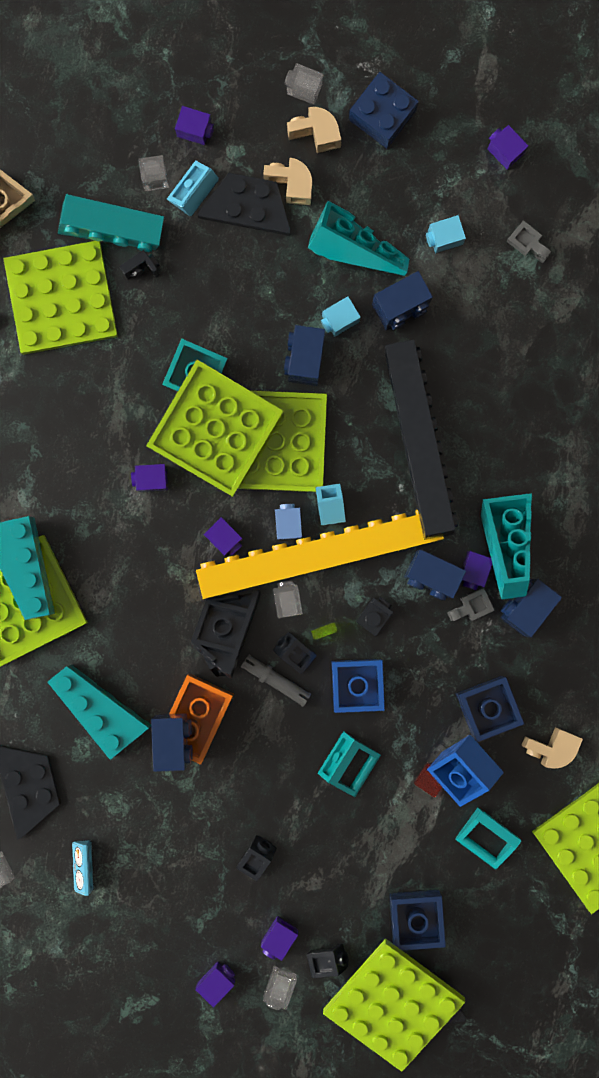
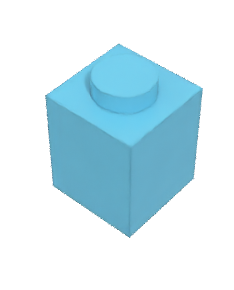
[426,215,466,253]
[321,297,361,337]
[316,484,346,525]

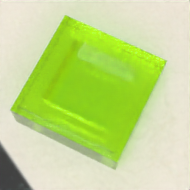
[311,622,337,640]

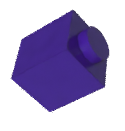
[175,106,214,145]
[488,125,528,170]
[131,464,168,492]
[203,517,243,556]
[462,551,492,591]
[261,916,298,961]
[195,962,235,1007]

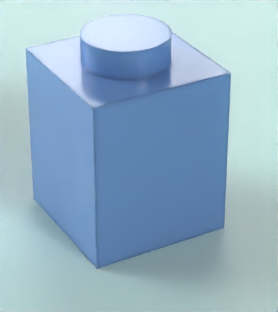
[275,504,302,540]

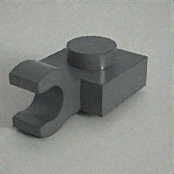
[507,220,551,263]
[447,588,494,621]

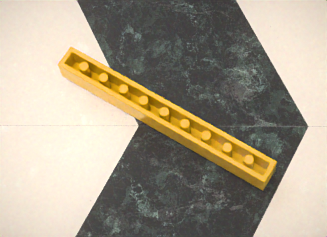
[196,510,444,599]

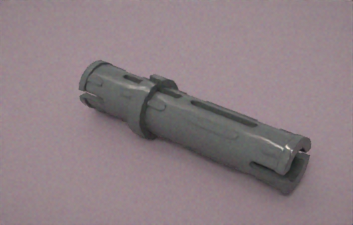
[241,654,311,707]

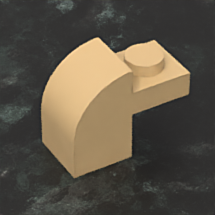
[287,107,341,153]
[264,158,312,205]
[522,727,583,769]

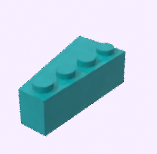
[58,194,164,252]
[481,493,532,599]
[0,516,55,620]
[48,665,151,760]

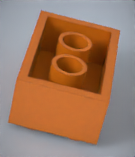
[169,673,234,765]

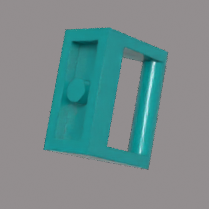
[318,731,381,797]
[455,807,521,869]

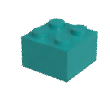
[162,338,228,391]

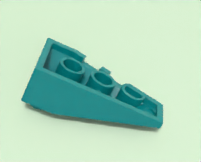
[308,201,410,276]

